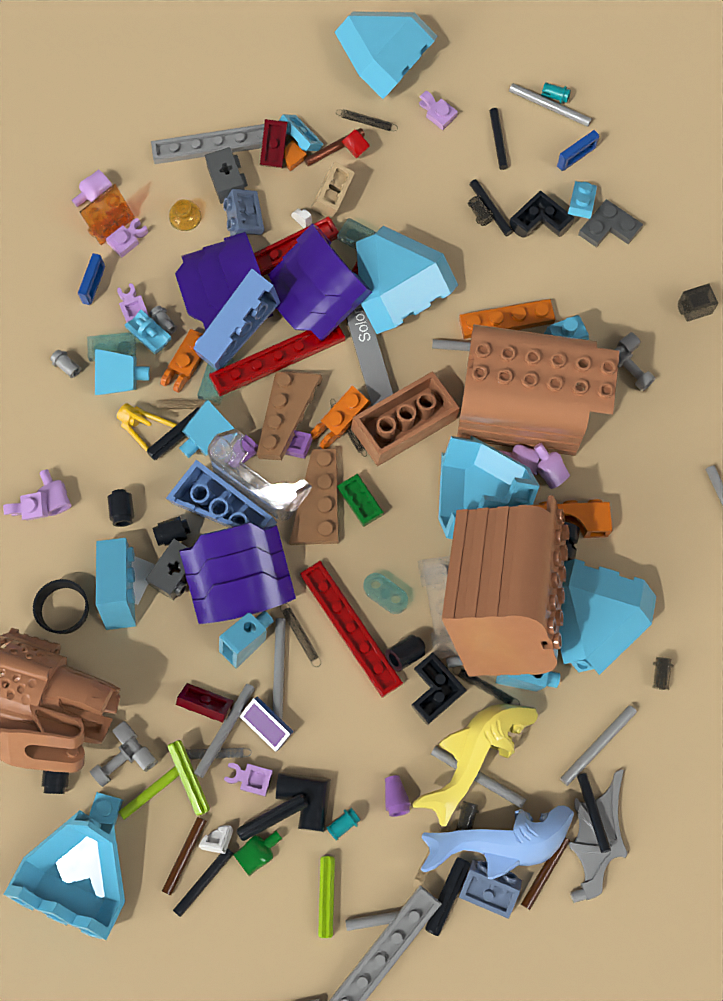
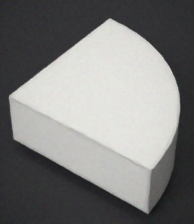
[291,208,312,228]
[199,825,234,854]

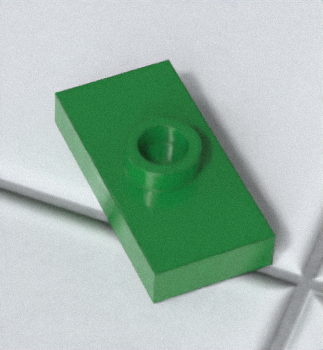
[337,473,384,527]

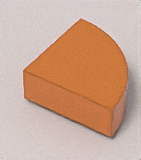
[285,140,307,171]

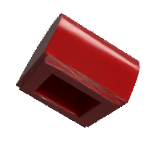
[341,129,370,159]

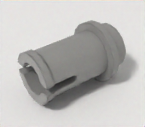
[149,306,177,335]
[50,350,81,378]

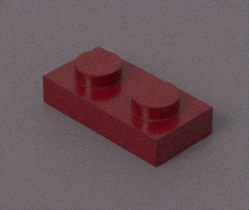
[260,119,288,169]
[176,683,234,723]

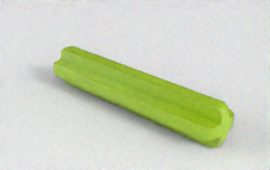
[168,740,210,816]
[318,856,335,938]

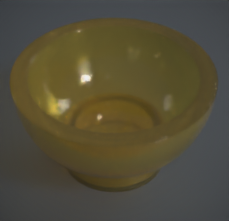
[169,199,202,231]

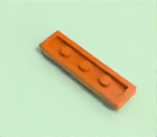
[459,299,556,339]

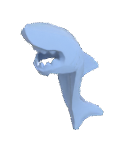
[421,805,574,879]

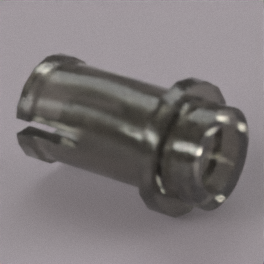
[468,196,493,226]
[652,657,674,690]
[455,801,479,831]

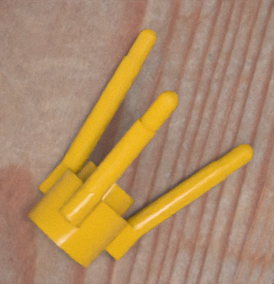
[117,403,177,452]

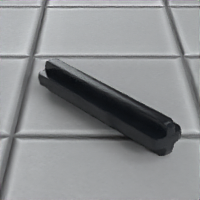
[147,407,200,460]
[237,794,308,841]
[425,857,470,936]

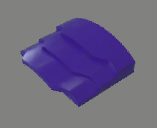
[268,223,372,341]
[175,232,273,331]
[179,522,296,624]

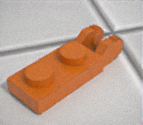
[160,329,203,393]
[310,385,371,449]

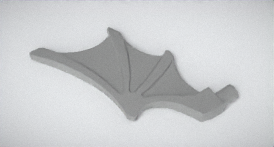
[569,769,627,903]

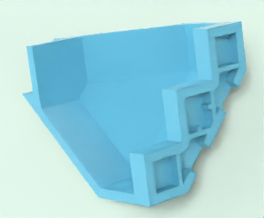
[334,11,438,99]
[356,226,458,334]
[438,436,540,539]
[559,559,657,675]
[3,810,125,940]

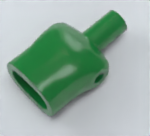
[233,831,282,877]

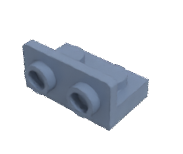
[223,189,264,236]
[459,859,522,919]

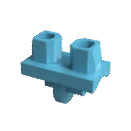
[125,309,172,354]

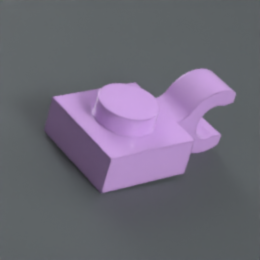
[419,91,458,130]
[3,492,48,521]

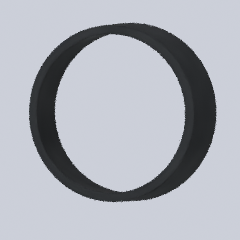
[33,579,89,634]

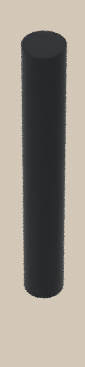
[489,108,508,170]
[469,179,513,237]
[577,773,611,853]
[173,848,234,917]

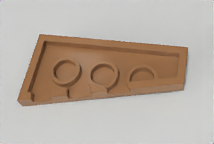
[257,372,323,461]
[289,449,338,545]

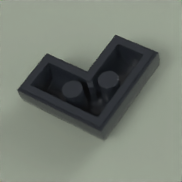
[510,190,575,238]
[411,652,467,725]
[276,773,331,832]

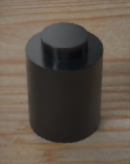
[385,634,426,672]

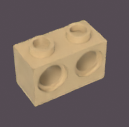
[310,162,355,218]

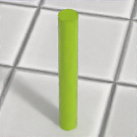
[118,766,179,820]

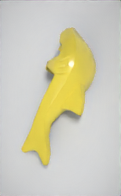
[413,704,538,826]

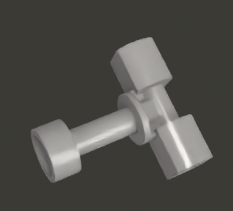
[614,332,656,391]
[90,721,158,787]

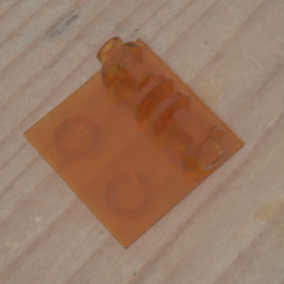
[80,184,135,245]

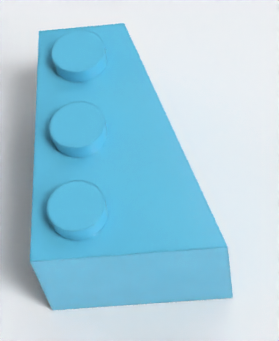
[96,538,136,630]

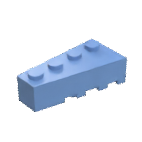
[193,269,280,371]
[166,460,277,528]

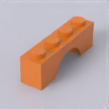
[534,499,612,538]

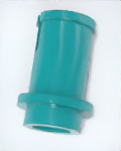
[541,82,571,104]
[326,808,361,841]

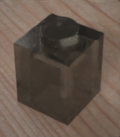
[678,284,718,322]

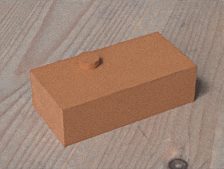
[351,371,460,467]

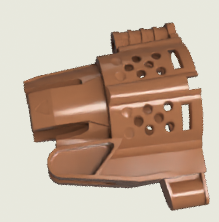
[0,628,121,773]

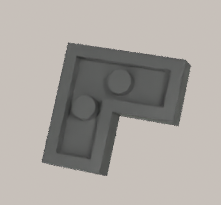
[578,199,643,248]

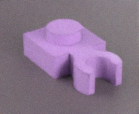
[106,218,148,258]
[117,283,149,322]
[224,763,273,797]

